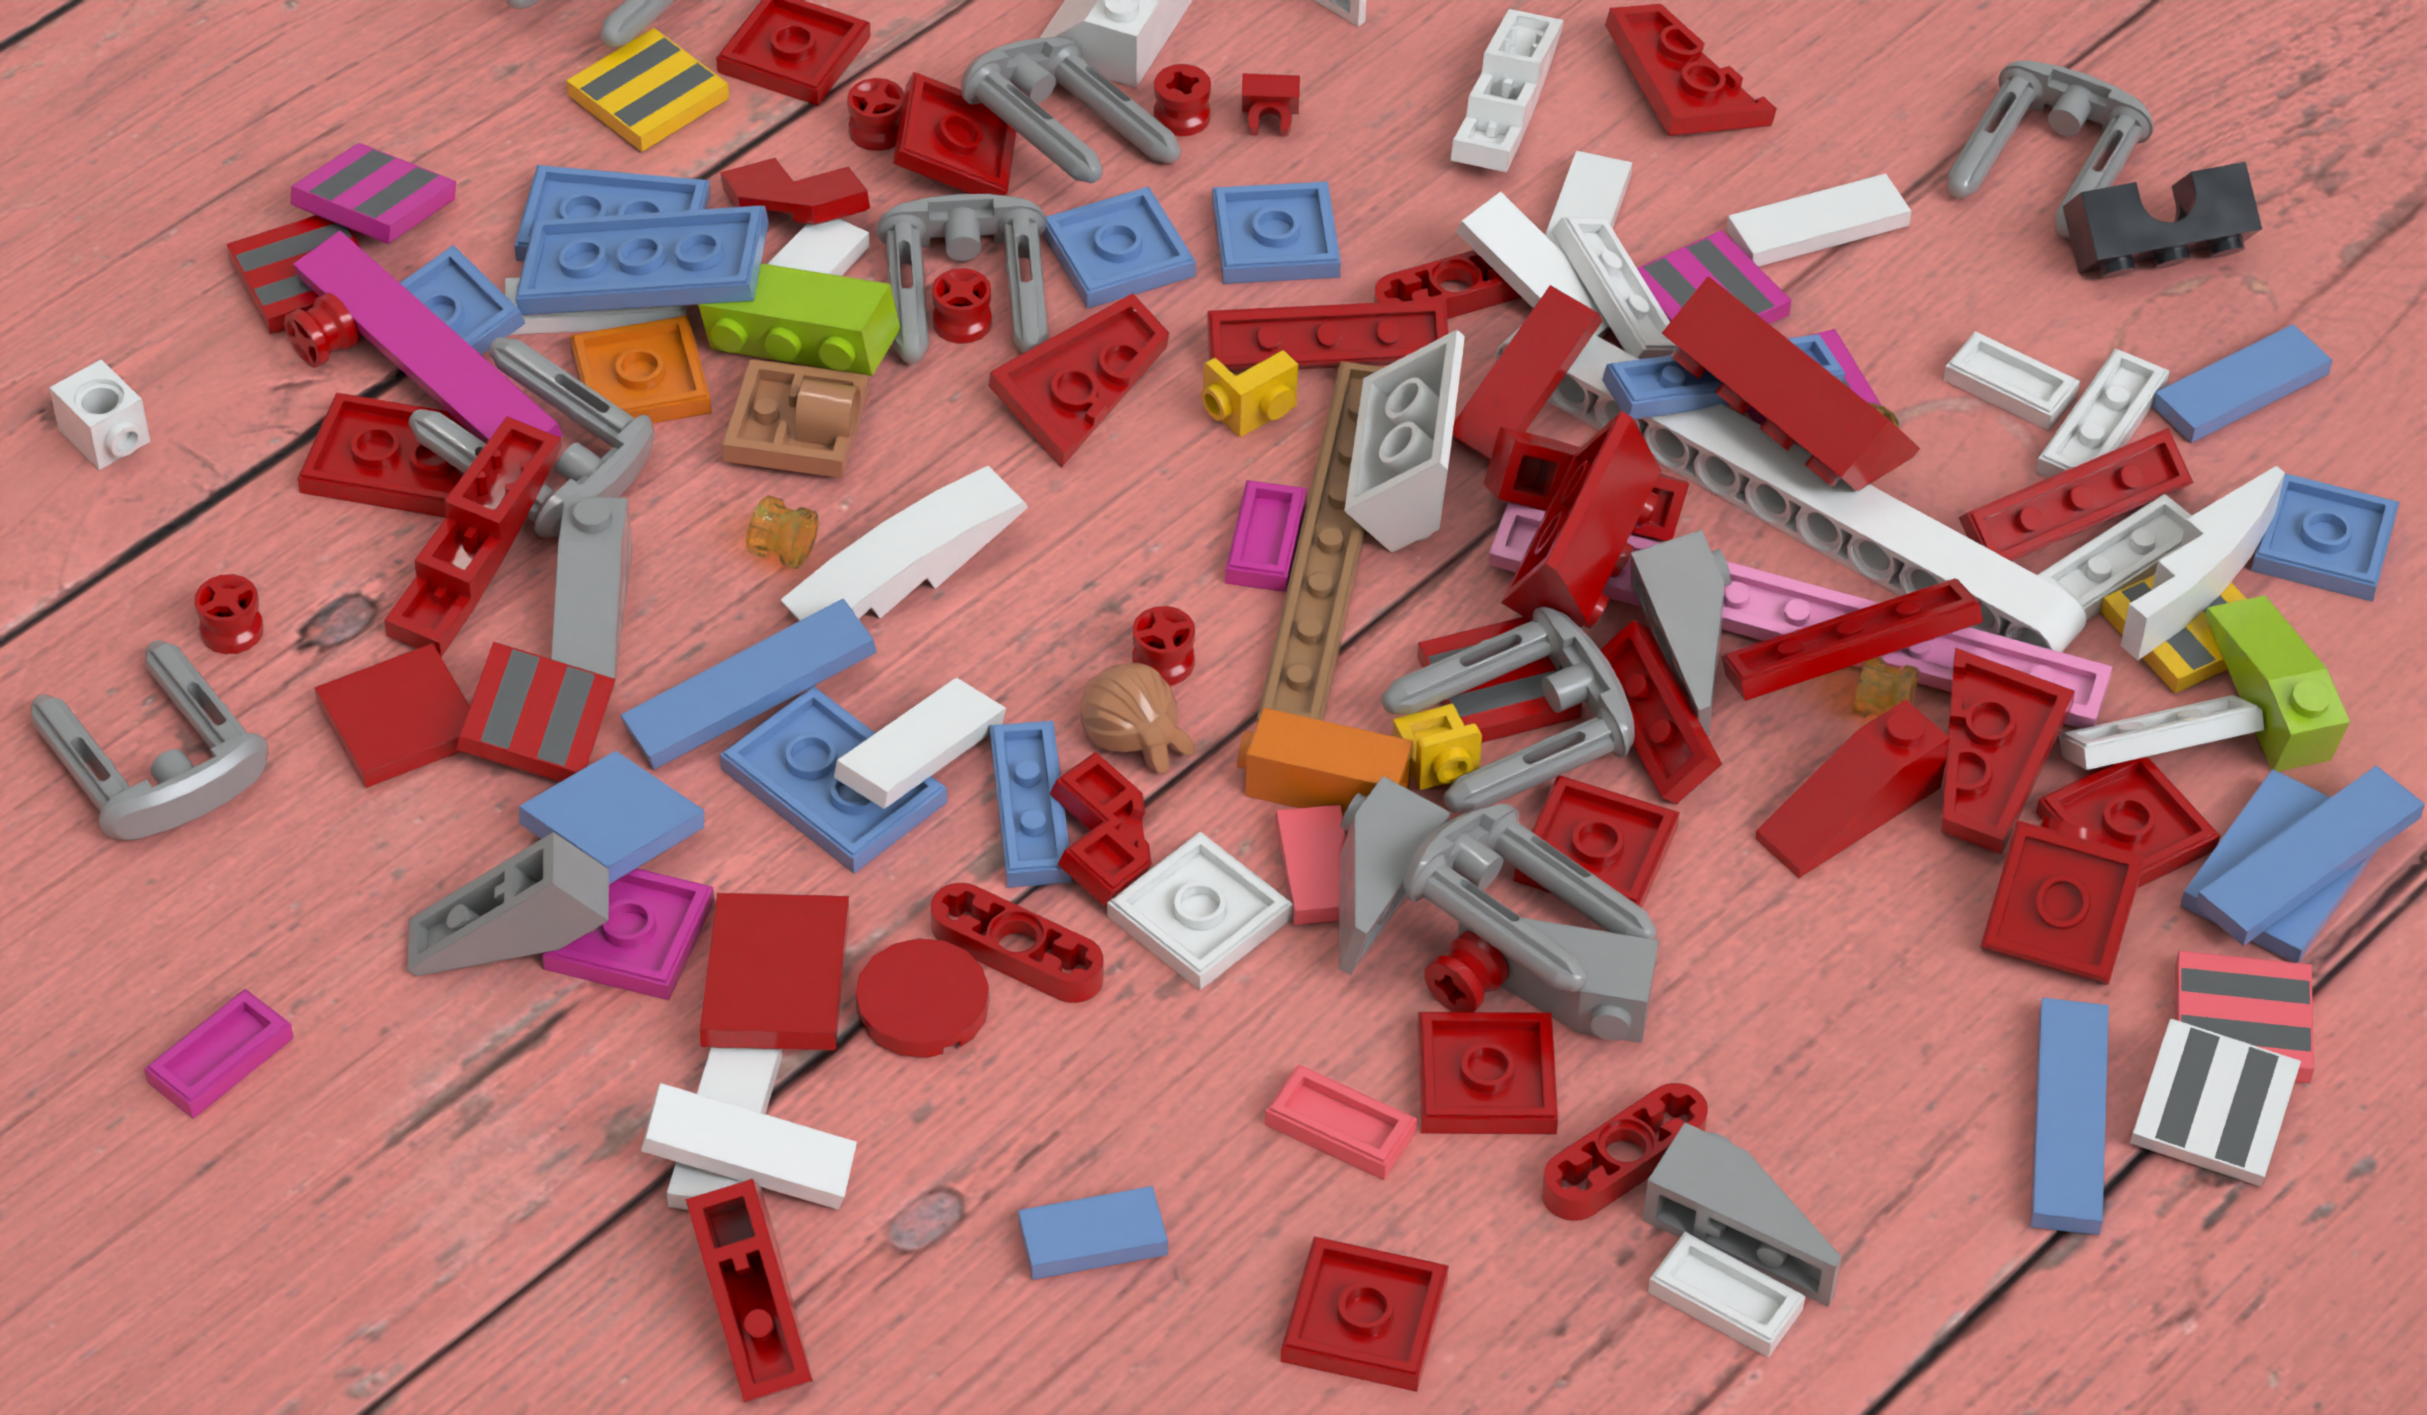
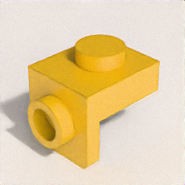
[1201,350,1298,437]
[1393,703,1482,790]

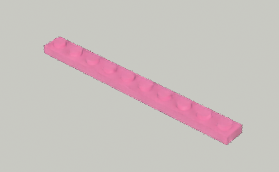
[1489,502,2113,728]

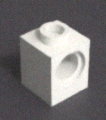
[49,360,150,470]

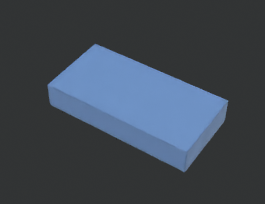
[1018,1186,1168,1280]

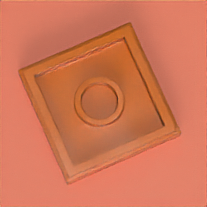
[570,315,712,434]

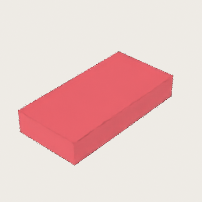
[1275,805,1346,925]
[1265,1064,1417,1180]

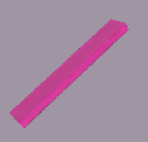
[293,231,563,444]

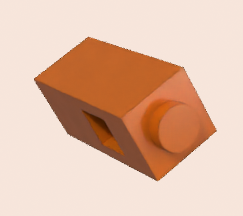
[1237,708,1413,816]

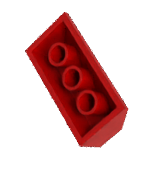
[1662,276,1920,492]

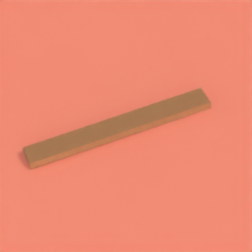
[1257,361,1384,724]

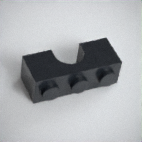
[2063,162,2262,278]

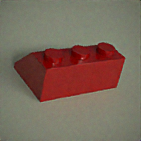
[1501,411,1662,629]

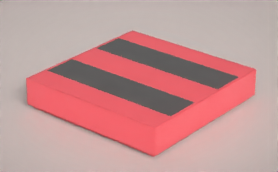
[2175,951,2314,1083]

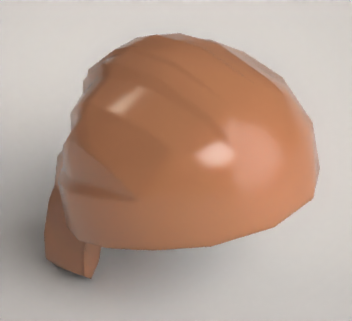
[1080,663,1195,774]

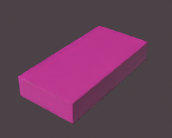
[1225,480,1307,592]
[144,989,294,1119]

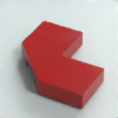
[720,158,870,225]
[1049,752,1152,907]

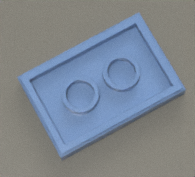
[514,165,711,261]
[720,686,947,873]
[2180,769,2378,963]

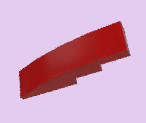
[384,416,562,658]

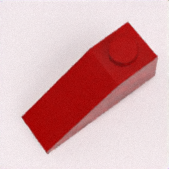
[1483,426,1689,541]
[1755,699,1950,878]
[685,1178,813,1403]

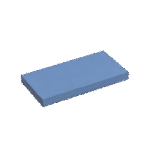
[515,206,769,315]

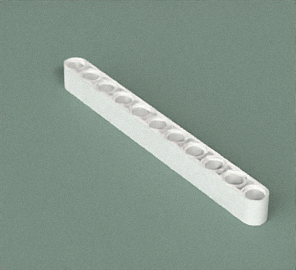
[1496,325,2086,652]

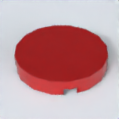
[855,938,989,1058]

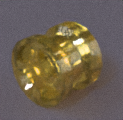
[746,495,819,569]
[1852,657,1920,718]

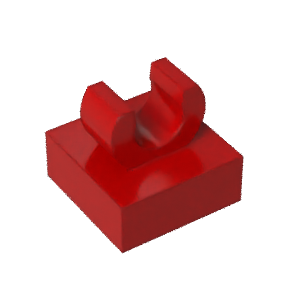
[1242,73,1300,136]

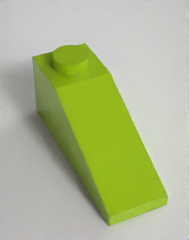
[2205,595,2350,772]

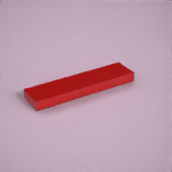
[1206,299,1449,373]
[1958,428,2194,561]
[1721,578,1983,701]

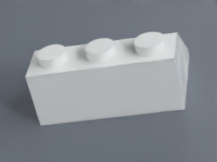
[1040,0,1193,88]
[1344,330,1465,553]

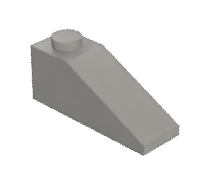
[551,496,632,688]
[1631,530,1731,736]
[1339,776,1451,975]
[407,832,609,976]
[1458,917,1659,1043]
[1642,1123,1842,1307]

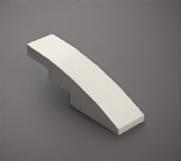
[1450,9,1563,172]
[781,466,1028,621]
[2120,466,2285,661]

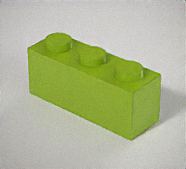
[699,263,901,376]

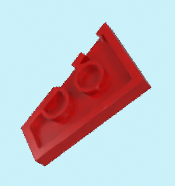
[1605,4,1777,136]
[988,293,1169,468]
[1941,648,2075,854]

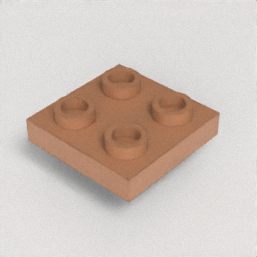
[722,359,869,478]

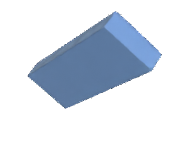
[2152,324,2332,443]
[990,721,1072,888]

